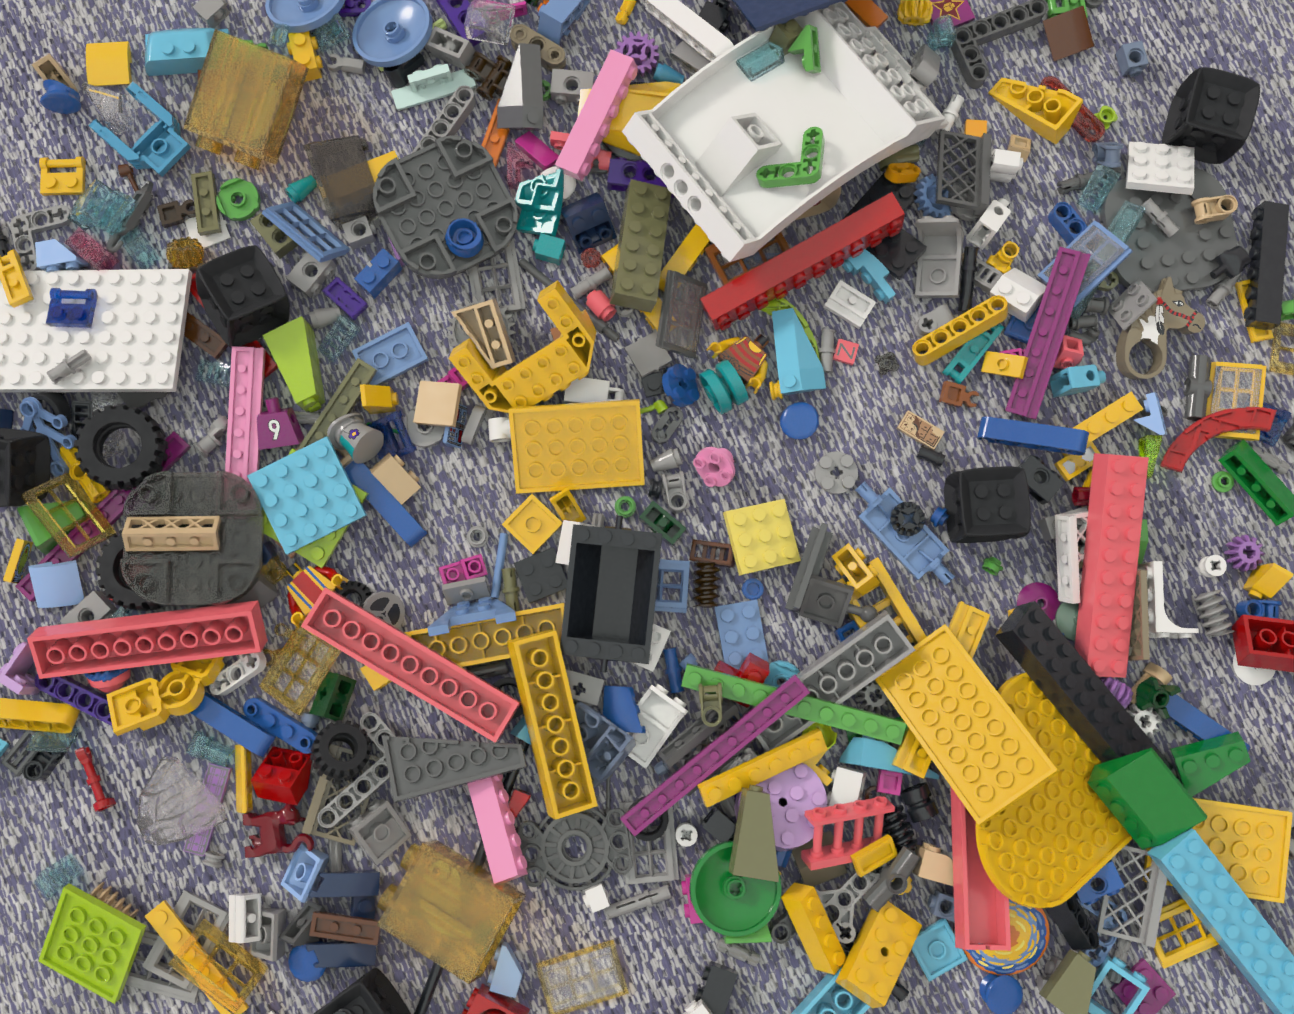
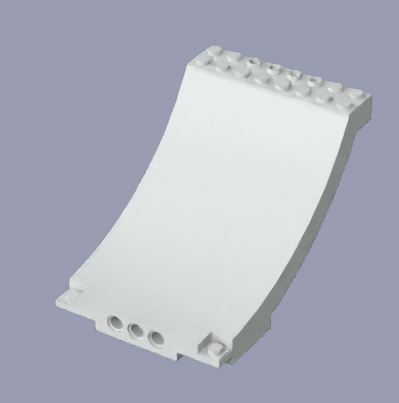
[622,2,949,262]

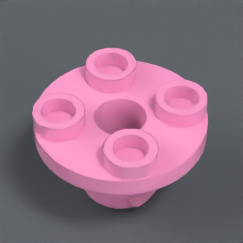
[693,447,735,487]

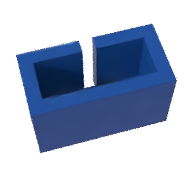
[354,248,403,299]

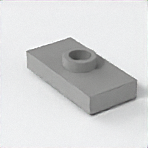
[442,576,490,605]

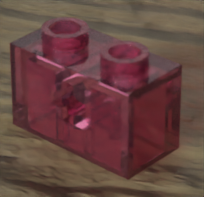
[65,227,119,271]

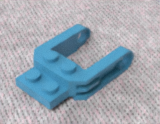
[88,81,191,177]

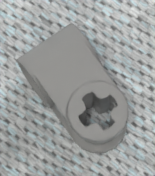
[914,304,955,338]
[661,471,687,514]

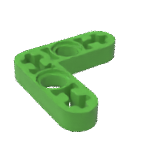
[756,127,825,188]

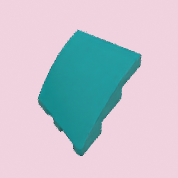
[515,169,564,237]

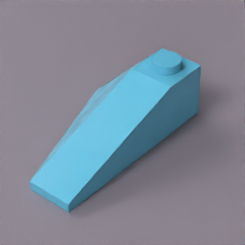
[772,308,826,395]

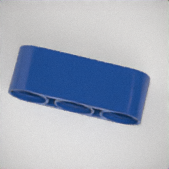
[1048,202,1099,254]

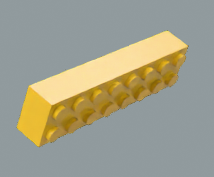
[404,603,565,667]
[507,629,598,820]

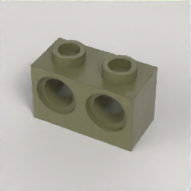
[250,206,298,259]

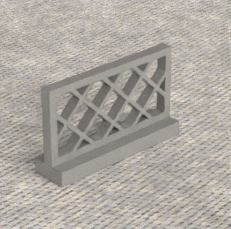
[1096,845,1167,948]

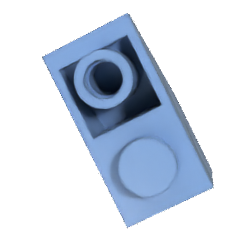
[35,239,88,272]
[487,941,523,998]

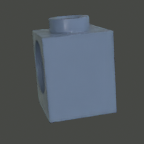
[1116,41,1149,77]
[927,890,955,922]

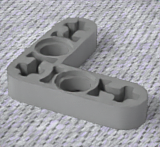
[10,205,74,271]

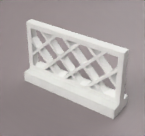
[1055,511,1088,604]

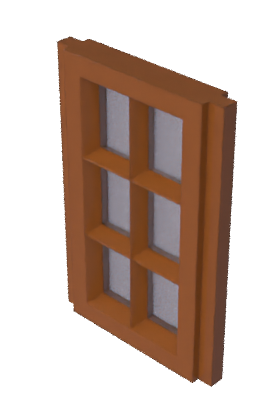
[704,232,790,286]

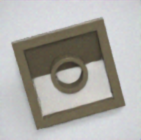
[792,830,847,887]

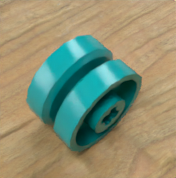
[699,359,749,415]

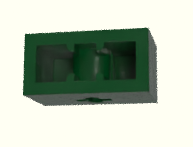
[309,671,357,722]

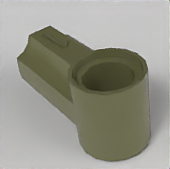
[878,143,920,171]

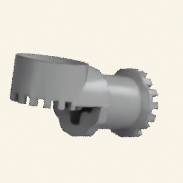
[193,416,228,458]

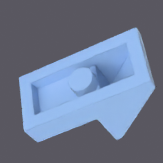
[1134,392,1168,436]

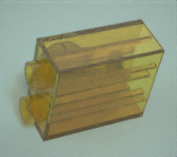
[183,29,309,170]
[377,840,526,984]

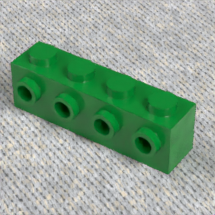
[1218,439,1294,526]

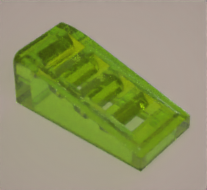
[1138,435,1162,480]

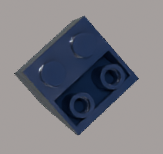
[561,192,617,254]

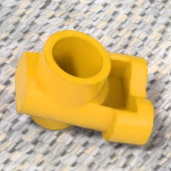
[985,241,1020,274]

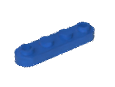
[243,697,318,754]

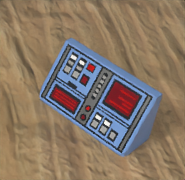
[443,404,467,448]

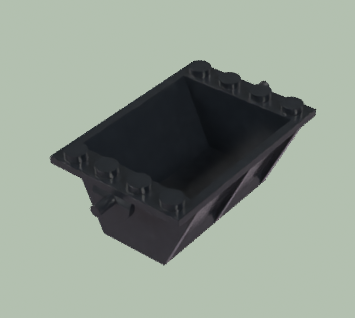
[560,515,662,673]

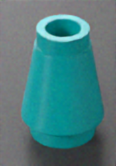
[285,175,317,203]

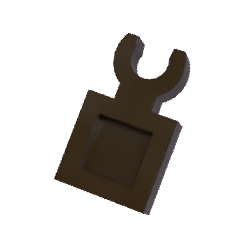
[157,199,196,228]

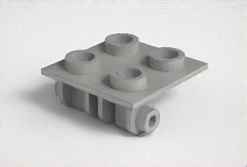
[1108,278,1158,331]

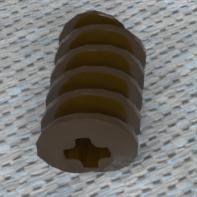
[692,562,721,608]

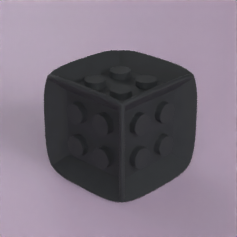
[1162,67,1260,164]
[195,245,290,348]
[0,428,51,507]
[944,466,1031,543]
[314,968,411,1014]

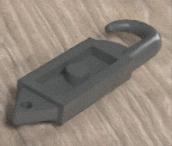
[106,181,153,253]

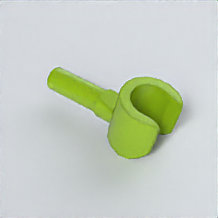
[640,400,668,414]

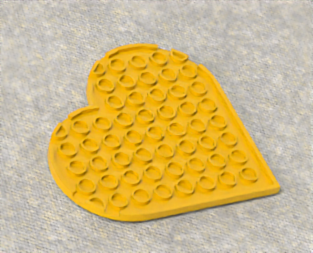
[975,672,1133,908]

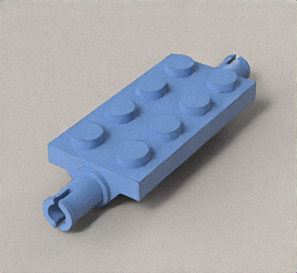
[855,481,955,586]

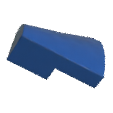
[603,686,646,733]

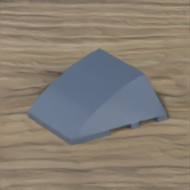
[575,702,636,789]

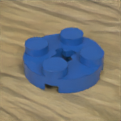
[662,364,700,407]

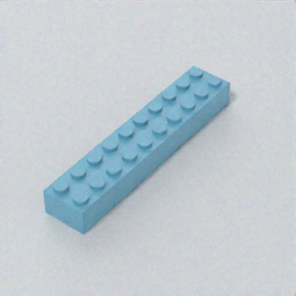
[1147,828,1294,1014]

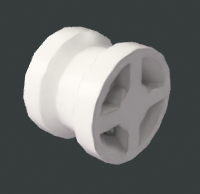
[1199,555,1227,577]
[675,822,698,847]

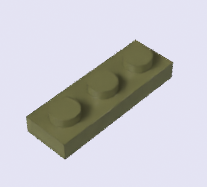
[191,171,221,236]

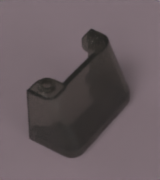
[304,135,378,232]

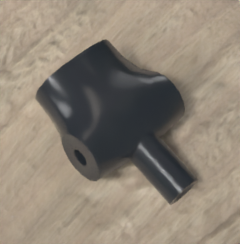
[1210,246,1251,279]

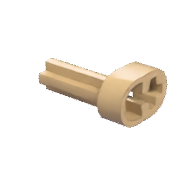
[1130,662,1173,704]

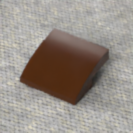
[1042,6,1094,62]

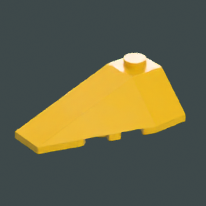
[988,77,1083,144]

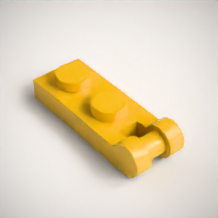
[0,249,34,308]

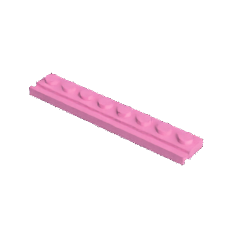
[222,346,266,520]

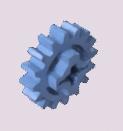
[913,174,952,218]

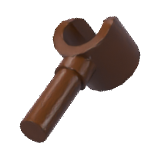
[118,164,139,192]

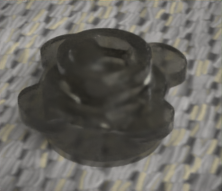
[875,352,899,375]

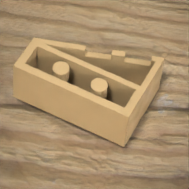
[451,298,516,369]

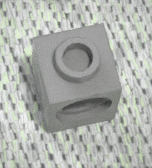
[193,0,230,28]
[342,216,378,250]

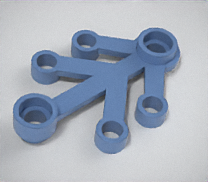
[19,397,77,478]

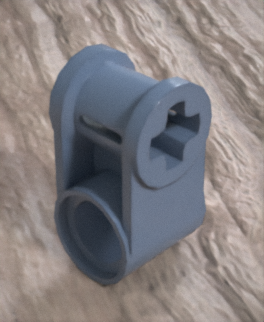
[1092,142,1124,168]

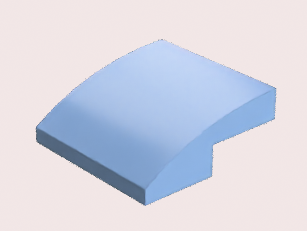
[28,560,84,608]

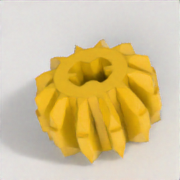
[897,0,933,27]

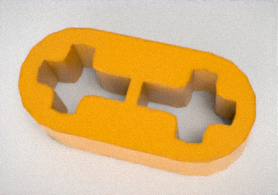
[884,162,921,183]

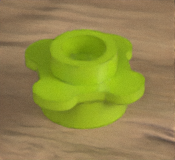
[1092,106,1118,130]

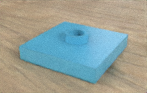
[911,918,968,982]

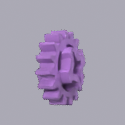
[615,31,659,77]

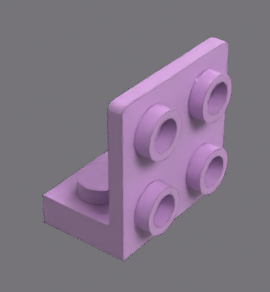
[0,642,40,695]

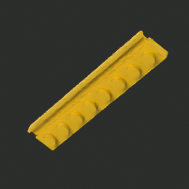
[892,601,990,779]

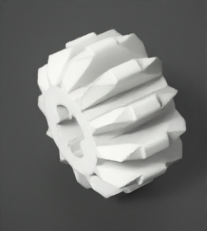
[1126,704,1162,738]

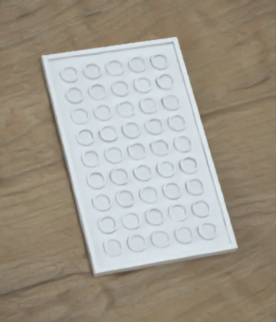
[0,269,192,393]

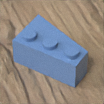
[537,0,591,46]

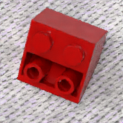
[251,746,312,806]

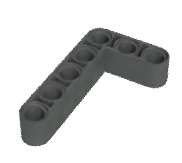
[950,0,1048,89]

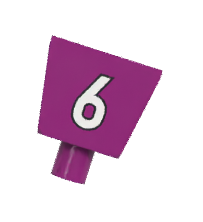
[257,397,304,450]

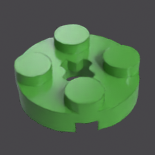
[216,178,260,221]

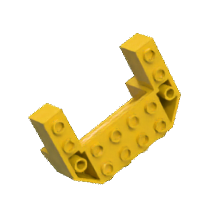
[448,280,597,413]

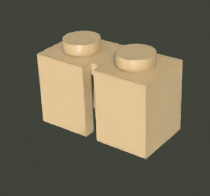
[370,453,421,505]

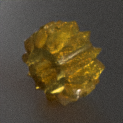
[166,236,204,269]

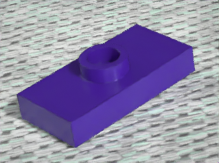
[322,277,368,321]

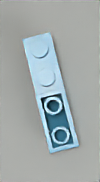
[842,249,896,304]

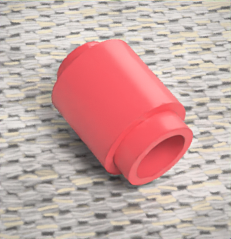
[586,290,617,322]

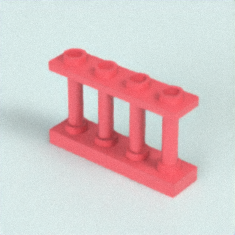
[801,796,895,871]

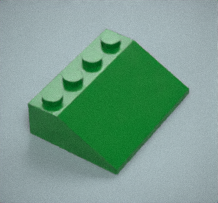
[1088,748,1207,850]

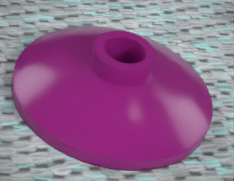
[1017,582,1060,621]

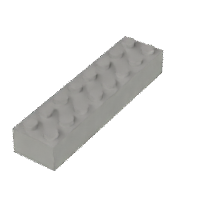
[743,610,915,752]

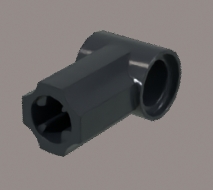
[383,52,425,88]

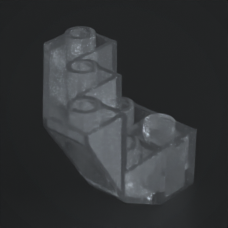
[137,756,228,846]

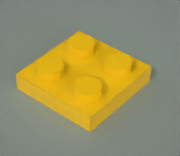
[502,494,563,555]

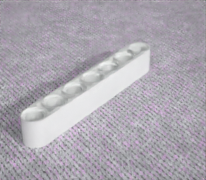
[639,0,734,62]

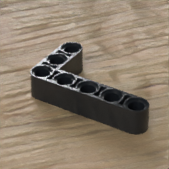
[1047,895,1099,951]

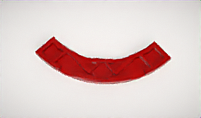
[1160,407,1277,473]

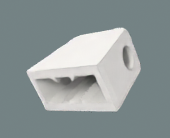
[966,198,1011,250]

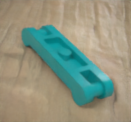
[942,324,1005,384]

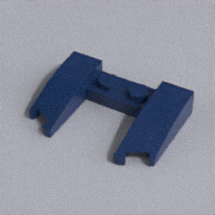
[306,870,380,968]

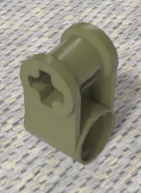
[699,682,723,727]

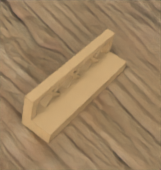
[122,516,221,551]

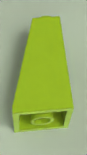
[263,316,326,412]

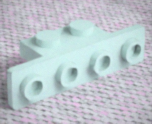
[391,64,476,111]

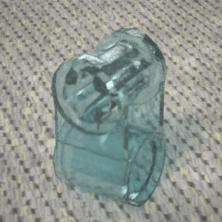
[927,15,957,51]

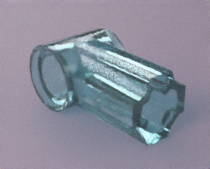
[186,731,235,768]

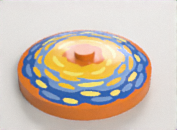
[963,899,1050,975]

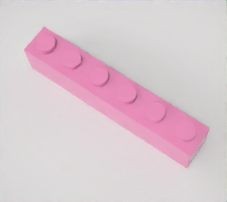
[555,50,638,181]
[467,774,528,884]

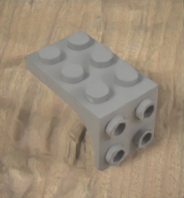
[915,215,964,298]

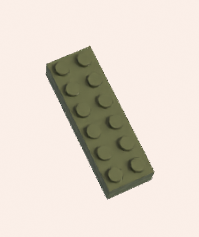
[610,179,671,313]

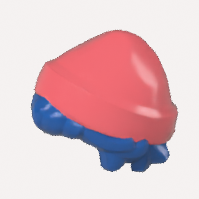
[84,668,131,693]

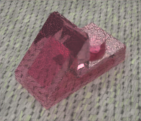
[507,142,534,189]

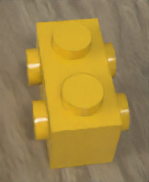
[286,31,323,82]
[831,543,880,596]

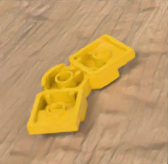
[106,657,225,736]

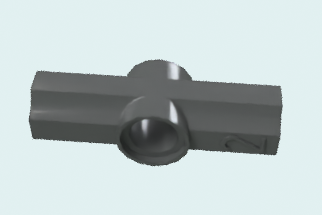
[1183,354,1212,421]

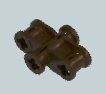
[464,51,512,101]

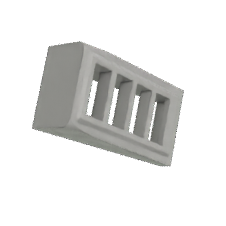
[961,258,1003,295]

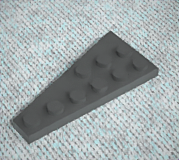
[382,735,527,803]

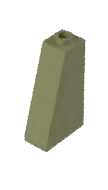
[729,785,779,882]

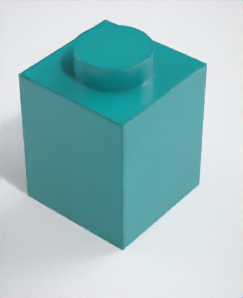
[532,233,566,265]

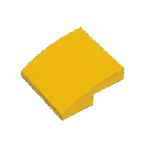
[86,41,132,87]

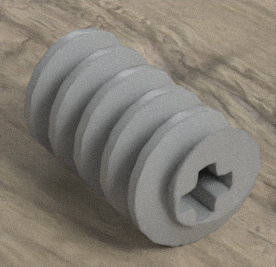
[1194,589,1234,637]

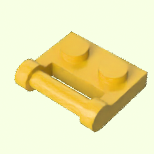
[39,156,86,196]

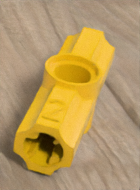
[59,443,111,503]

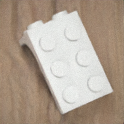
[1137,561,1199,639]
[626,684,688,768]

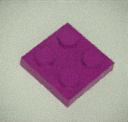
[1110,958,1176,1014]

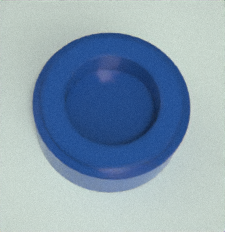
[742,578,764,600]

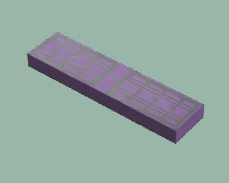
[183,763,232,857]

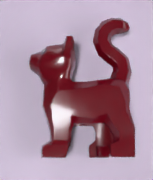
[242,803,314,858]

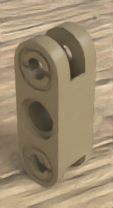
[510,24,566,72]

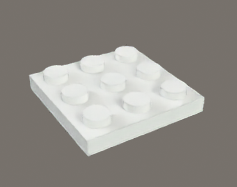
[1126,141,1194,195]

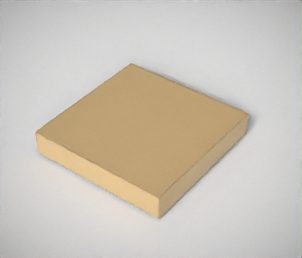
[413,381,462,427]

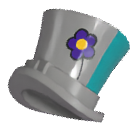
[327,413,384,464]

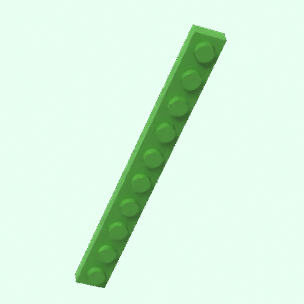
[681,663,906,745]

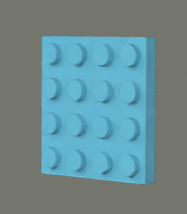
[247,436,367,555]

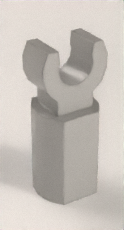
[328,54,366,75]

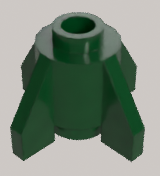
[1136,676,1181,719]

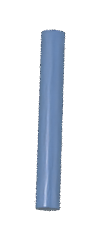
[490,533,509,598]

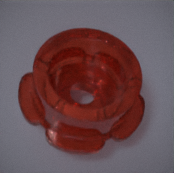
[581,248,601,268]

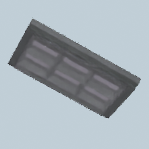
[655,270,707,359]

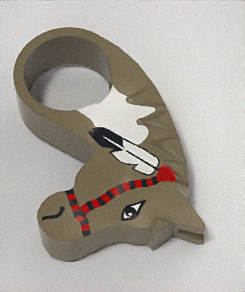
[1116,277,1205,380]

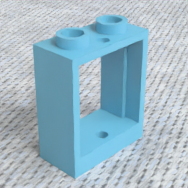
[1088,955,1150,1014]

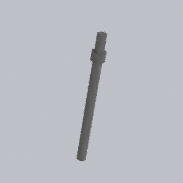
[519,258,620,342]

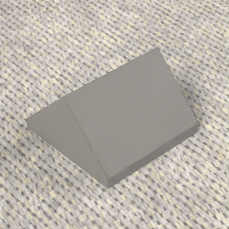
[249,908,286,962]

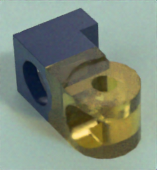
[247,541,289,585]

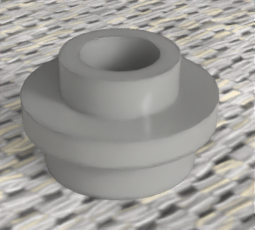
[467,526,489,548]

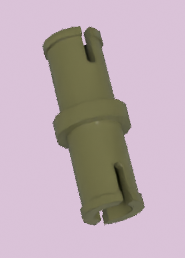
[501,568,520,611]

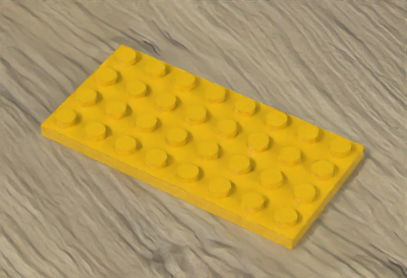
[875,624,1059,826]

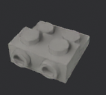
[346,799,412,865]

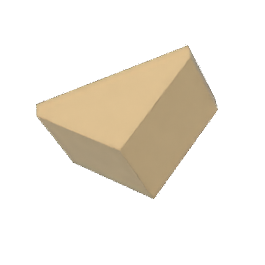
[31,53,77,91]

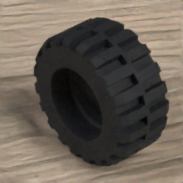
[74,404,168,491]
[96,526,190,611]

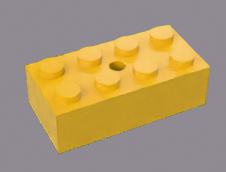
[835,901,922,1008]

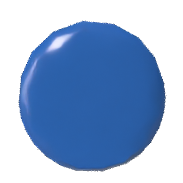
[40,79,81,114]
[445,218,484,258]
[780,402,819,440]
[288,940,326,982]
[980,974,1023,1014]

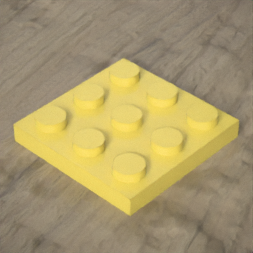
[723,499,801,576]

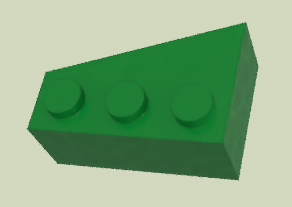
[1170,731,1251,797]

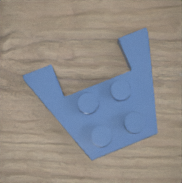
[427,597,517,637]

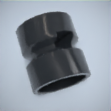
[900,782,939,823]

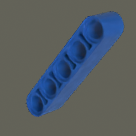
[977,417,1089,455]
[344,460,428,548]
[190,691,276,757]
[1165,694,1251,751]

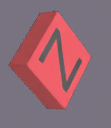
[833,339,859,366]

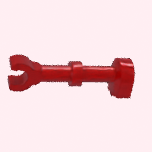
[75,747,116,812]

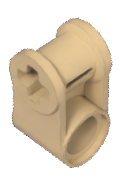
[1191,195,1238,224]

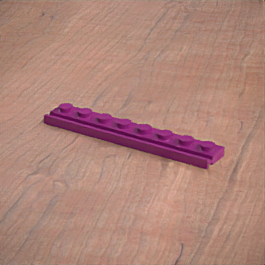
[1005,247,1091,420]

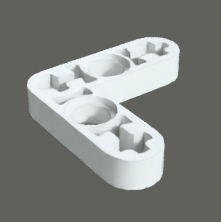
[209,650,267,696]

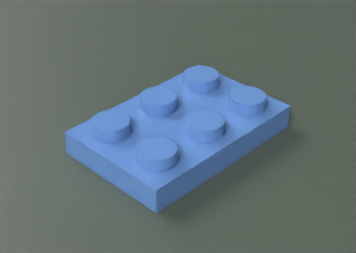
[352,322,429,386]
[714,600,769,669]

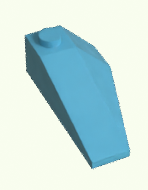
[839,735,939,780]

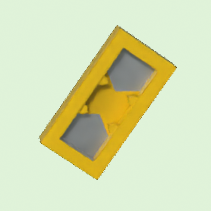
[1054,442,1101,482]

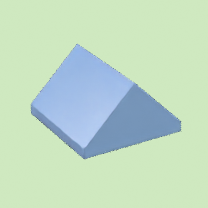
[281,843,329,903]

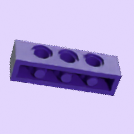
[436,0,489,47]
[607,157,676,198]

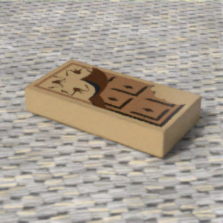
[896,410,944,450]

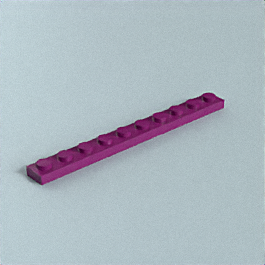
[15,431,191,602]
[620,674,810,837]

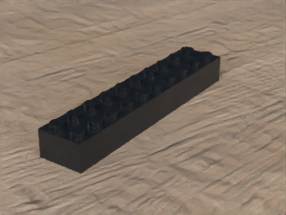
[995,601,1173,770]

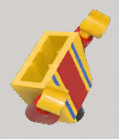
[286,563,349,628]

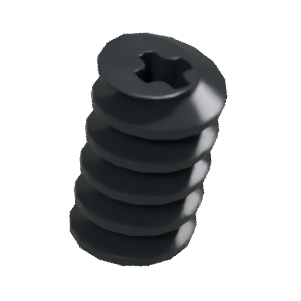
[883,805,918,853]

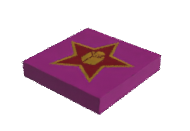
[929,0,975,35]

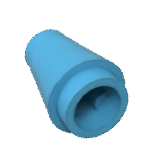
[653,63,685,84]

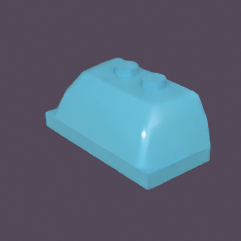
[145,28,231,76]

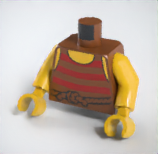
[706,334,769,394]

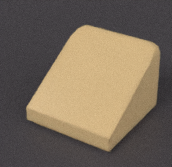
[1007,134,1031,162]

